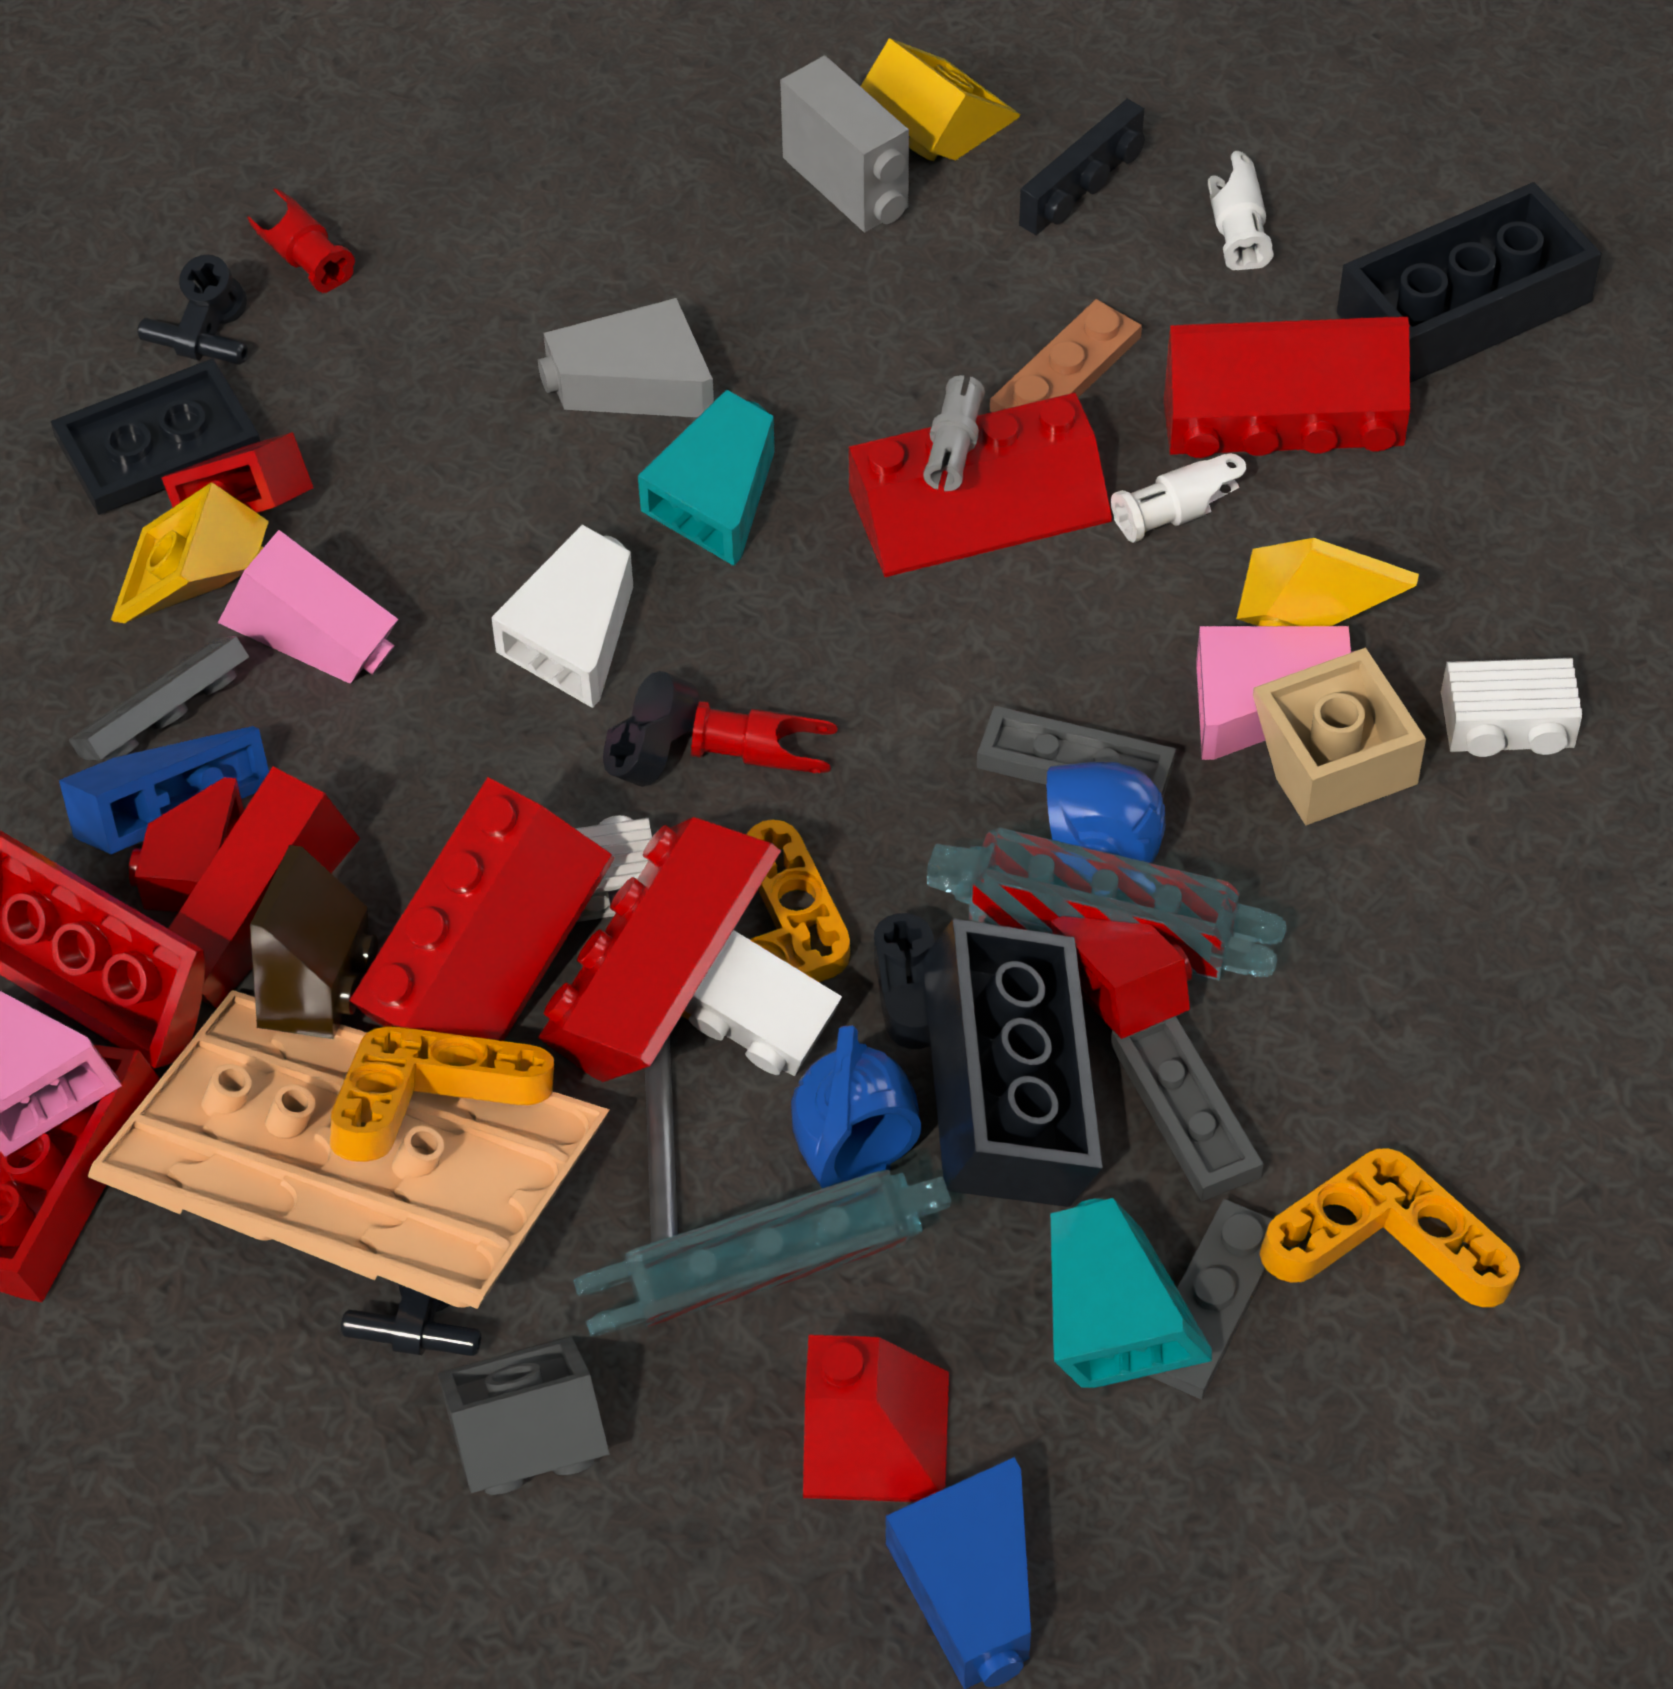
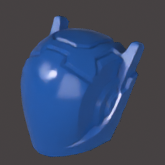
[1046,762,1166,891]
[791,1025,921,1194]

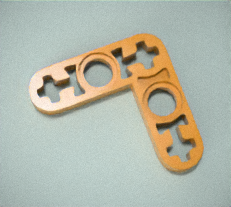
[681,819,850,1020]
[330,1027,554,1162]
[1259,1148,1520,1307]

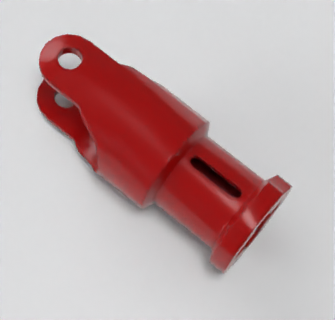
[247,188,355,293]
[691,701,838,773]

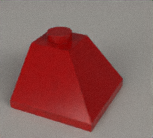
[803,1335,949,1502]

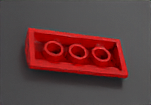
[0,831,205,1068]
[0,1045,160,1303]

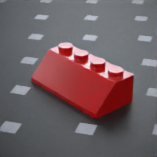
[1164,317,1410,458]
[848,392,1112,577]
[349,777,615,1041]
[538,817,781,1082]

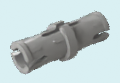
[923,375,985,491]

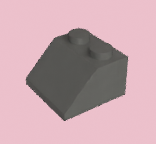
[437,1336,610,1495]

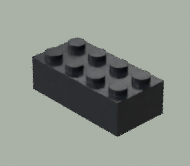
[1337,182,1602,383]
[923,919,1103,1207]

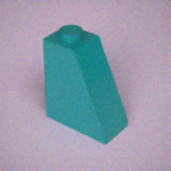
[638,390,775,566]
[1050,1198,1212,1388]

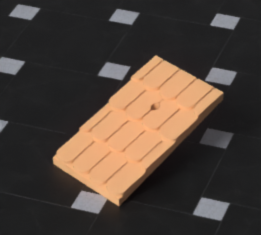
[88,990,610,1309]

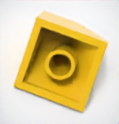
[111,482,269,623]
[1236,538,1419,626]

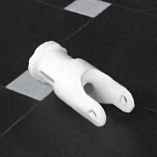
[1208,151,1274,270]
[1111,453,1246,543]

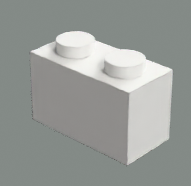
[685,930,842,1076]

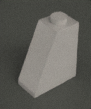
[538,298,714,417]

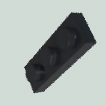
[1019,98,1145,236]

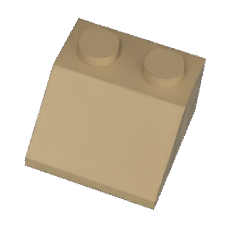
[1253,647,1426,825]

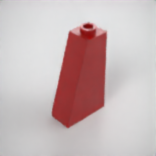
[168,766,360,1009]

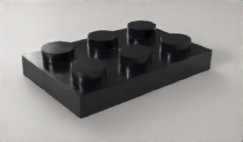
[50,358,260,515]

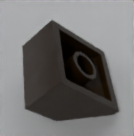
[250,845,378,1039]

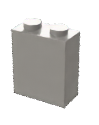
[780,55,909,233]

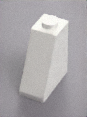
[491,525,633,708]

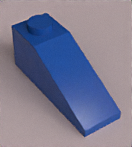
[59,726,269,854]

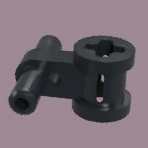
[137,254,248,365]
[341,1284,481,1356]

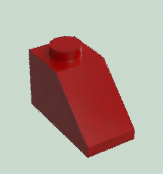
[162,432,314,513]
[129,777,244,912]
[1051,916,1192,1039]

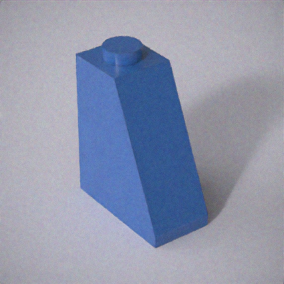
[886,1457,1031,1689]

